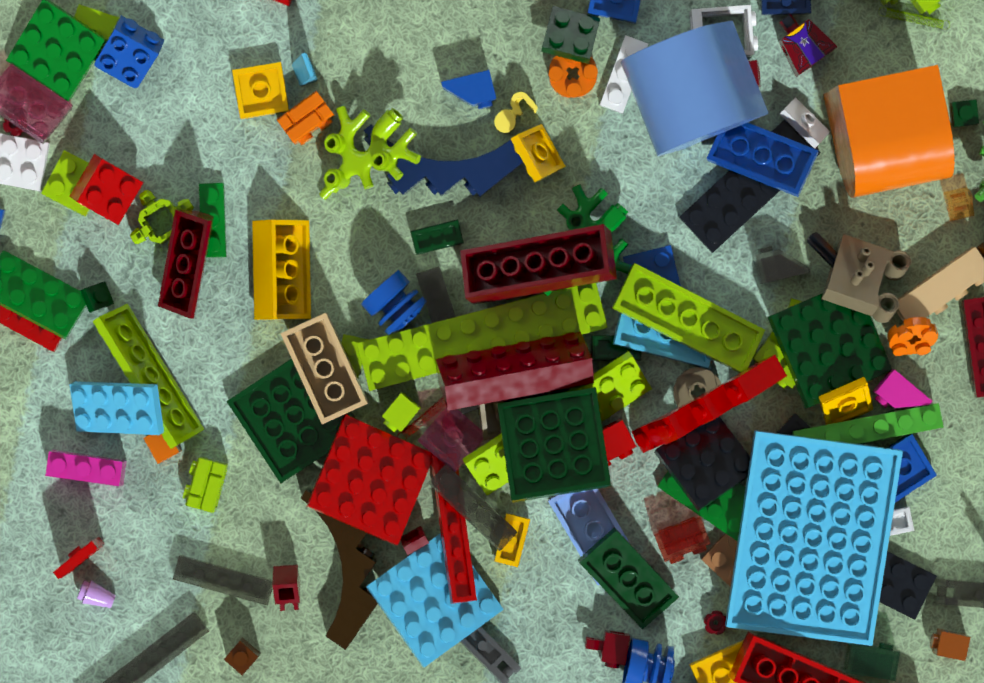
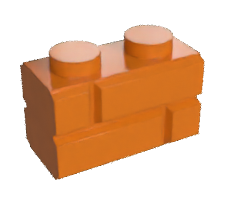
[276,91,335,145]

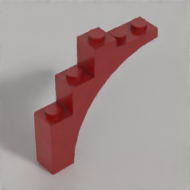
[631,355,787,453]

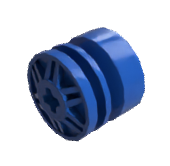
[361,270,427,335]
[622,638,675,683]

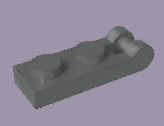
[460,627,521,683]

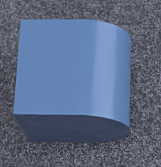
[621,21,769,156]

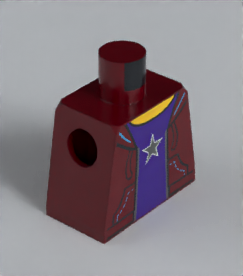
[779,14,837,77]

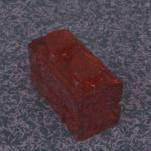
[653,515,711,564]

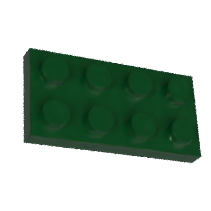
[578,527,679,630]

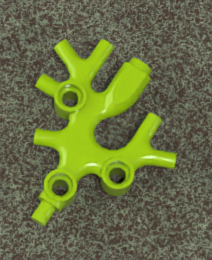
[319,106,421,200]

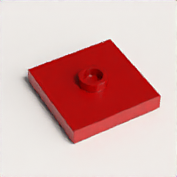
[53,537,104,579]

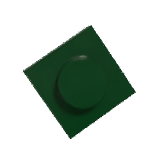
[951,99,979,127]
[80,281,114,313]

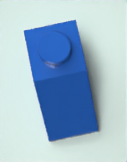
[441,70,496,109]

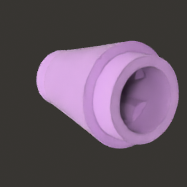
[77,580,116,608]

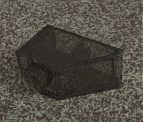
[753,246,810,284]

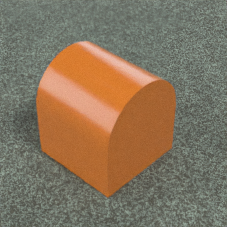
[823,65,955,198]

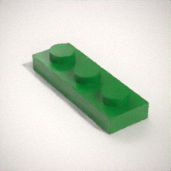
[199,183,227,258]

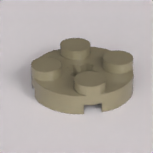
[673,367,721,407]

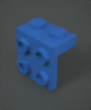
[95,15,164,88]

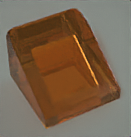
[944,187,974,221]

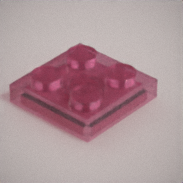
[417,407,483,473]

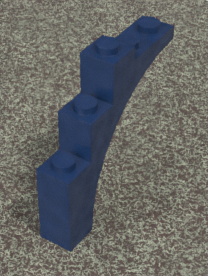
[364,124,523,197]

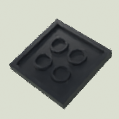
[654,416,750,512]

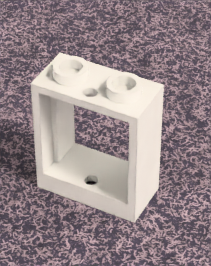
[689,5,758,57]

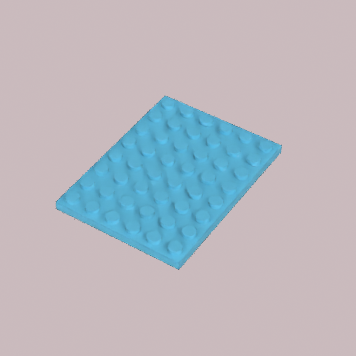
[725,430,903,646]

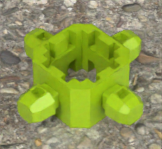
[130,189,194,246]

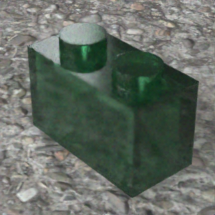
[843,642,900,681]

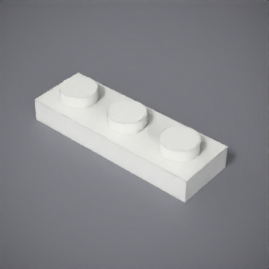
[600,35,648,114]

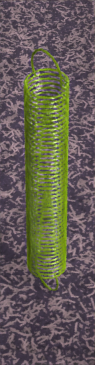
[879,7,950,30]

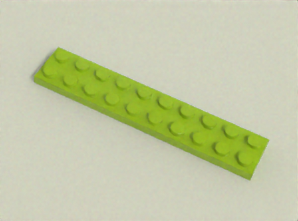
[357,283,608,391]

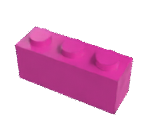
[45,450,127,486]

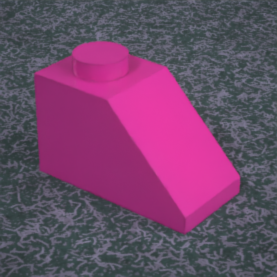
[872,369,932,408]

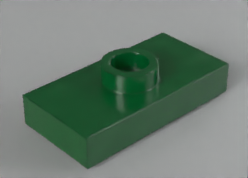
[410,219,464,255]
[591,335,641,361]

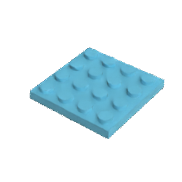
[366,533,504,668]

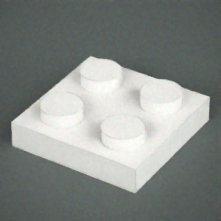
[0,133,50,192]

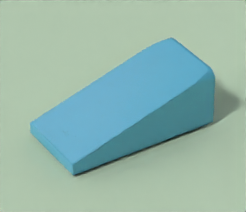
[292,53,317,86]

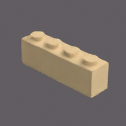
[896,247,984,323]

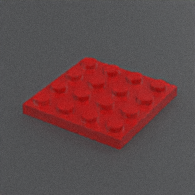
[306,415,435,545]

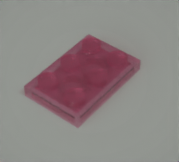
[0,63,73,144]

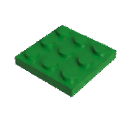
[6,0,108,102]

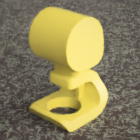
[494,92,537,134]

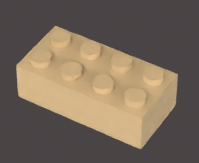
[280,313,369,424]

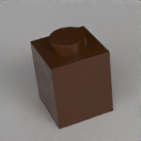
[224,637,261,676]

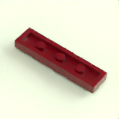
[962,297,984,398]

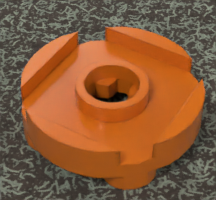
[548,56,598,98]
[887,317,938,356]

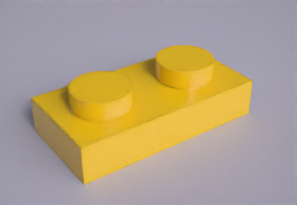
[494,513,530,567]

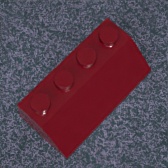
[158,209,214,319]

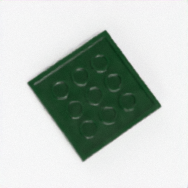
[767,293,892,408]
[226,358,357,484]
[497,387,612,503]

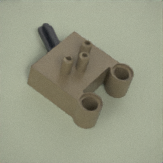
[807,232,911,323]

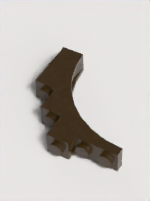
[301,489,378,650]

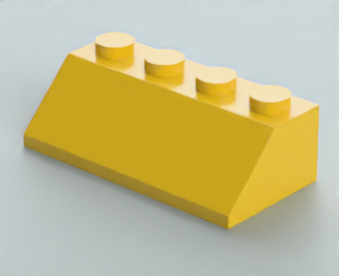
[252,219,311,320]

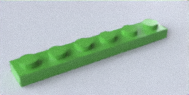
[792,403,944,444]

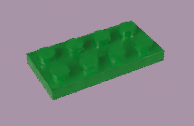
[0,250,86,340]
[657,471,746,541]

